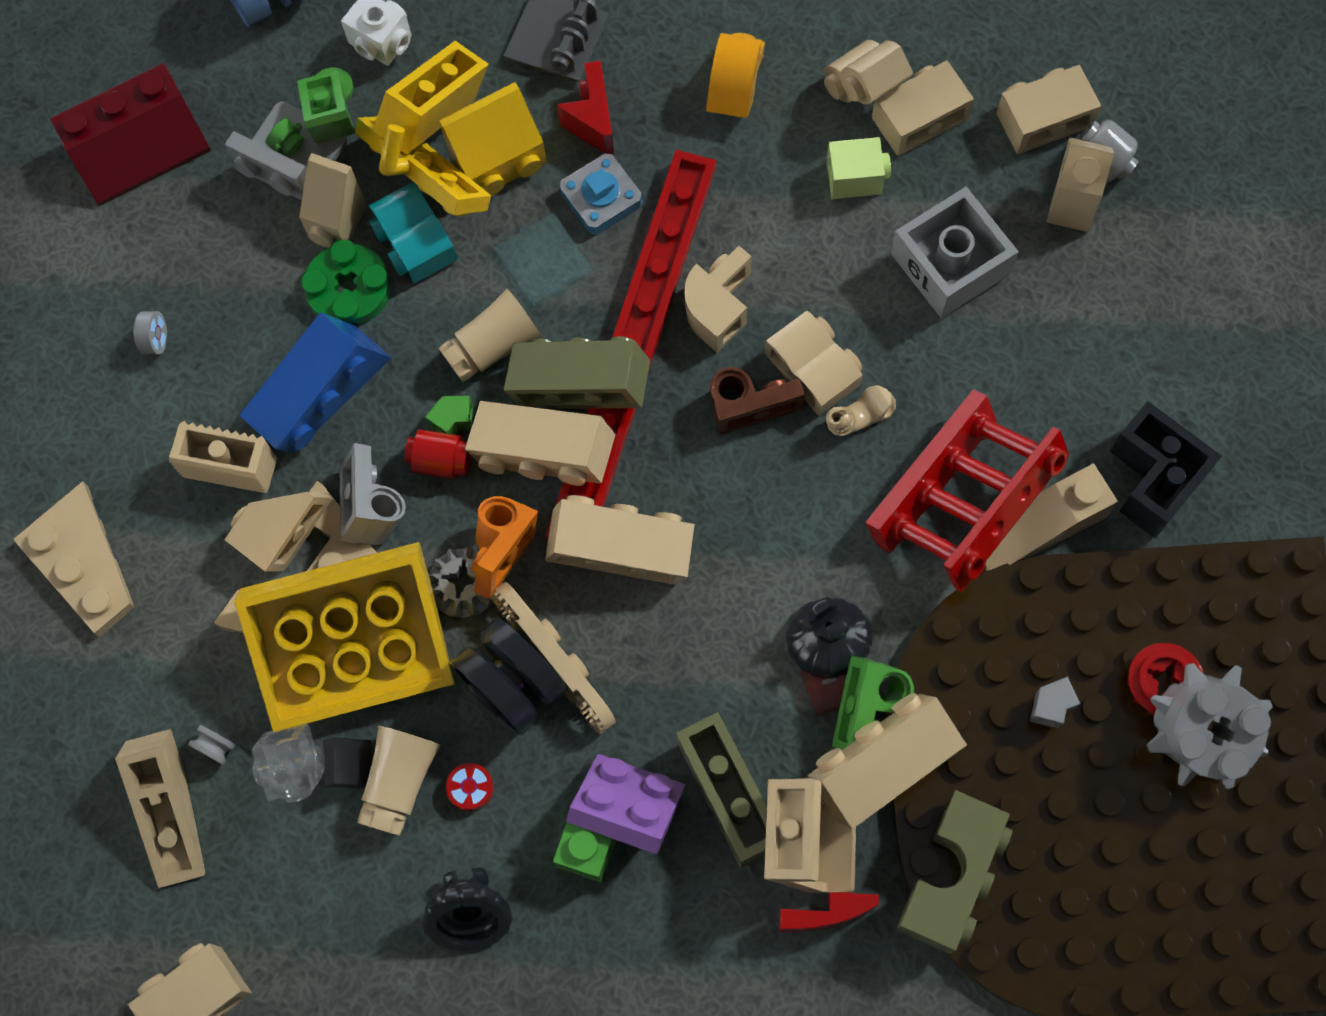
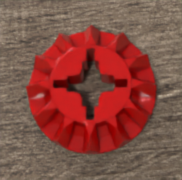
[1127,643,1204,715]

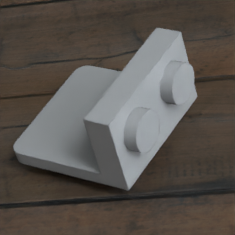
[224,102,348,200]

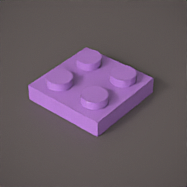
[566,754,685,854]

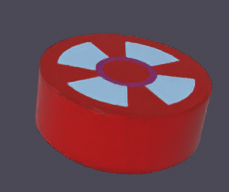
[446,763,494,812]

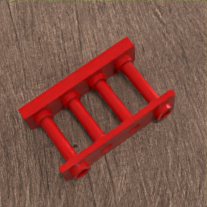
[865,389,1069,592]

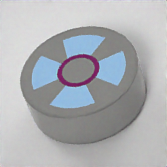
[133,311,167,355]

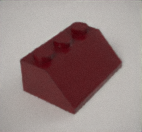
[49,63,211,207]

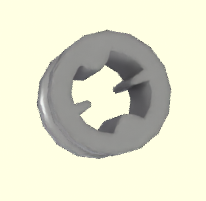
[188,725,236,765]

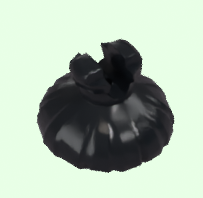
[786,597,872,679]
[422,867,513,951]

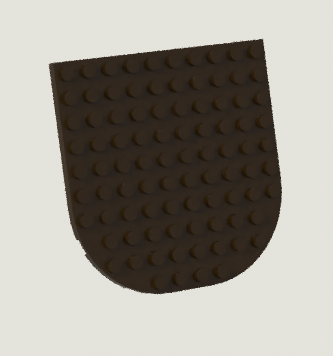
[887,536,1326,1016]

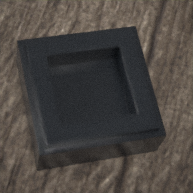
[323,737,372,789]

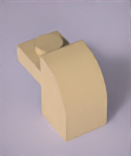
[684,246,752,353]

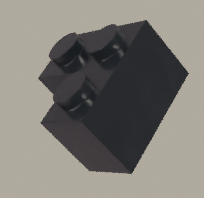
[1109,401,1222,539]

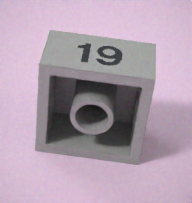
[891,186,1019,318]

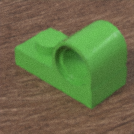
[832,656,914,751]

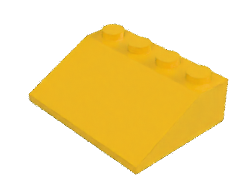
[234,542,454,732]

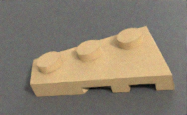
[13,481,134,637]

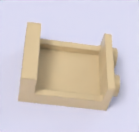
[764,778,856,893]

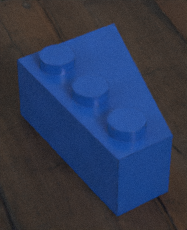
[239,312,391,453]

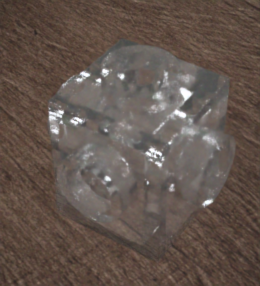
[251,723,324,802]

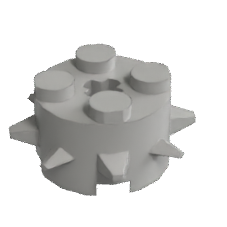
[1147,663,1273,789]

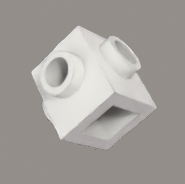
[341,0,412,66]

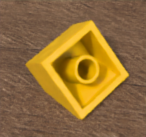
[439,82,547,196]

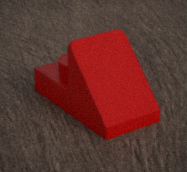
[557,61,614,154]

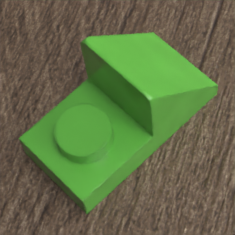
[297,70,355,144]

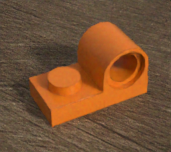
[472,496,538,600]

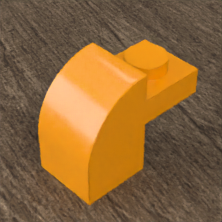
[706,33,765,118]

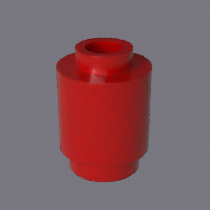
[405,429,472,479]

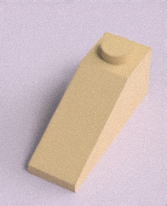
[985,463,1118,571]
[115,729,205,888]

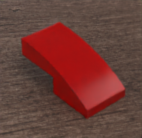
[779,892,879,933]

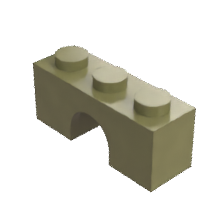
[896,790,1013,954]

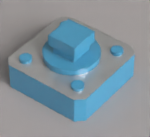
[560,153,642,235]

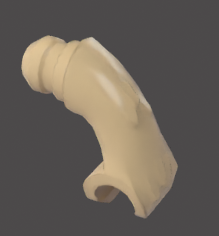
[826,385,896,436]

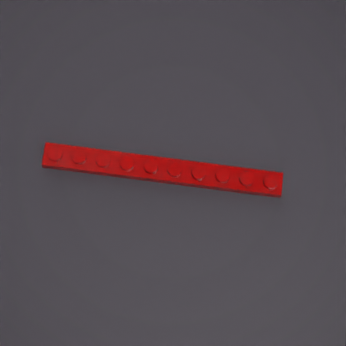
[545,150,716,542]

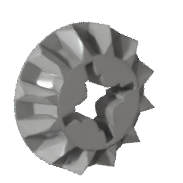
[429,546,493,618]

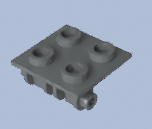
[503,0,609,82]

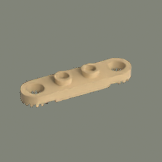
[491,582,616,734]

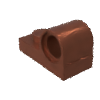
[710,367,804,435]

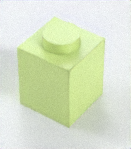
[827,137,891,199]

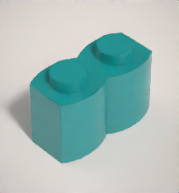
[368,182,459,284]

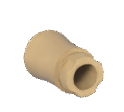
[439,289,542,382]
[357,726,440,836]

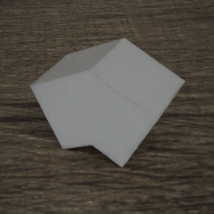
[1030,677,1080,729]

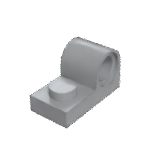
[339,443,406,545]

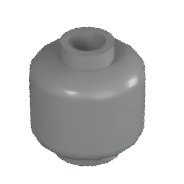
[1078,120,1138,183]

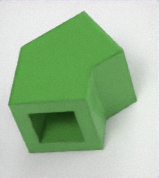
[425,396,473,435]

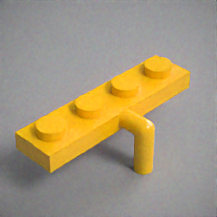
[354,116,491,217]

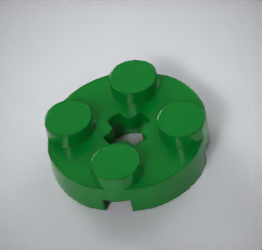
[301,240,390,325]

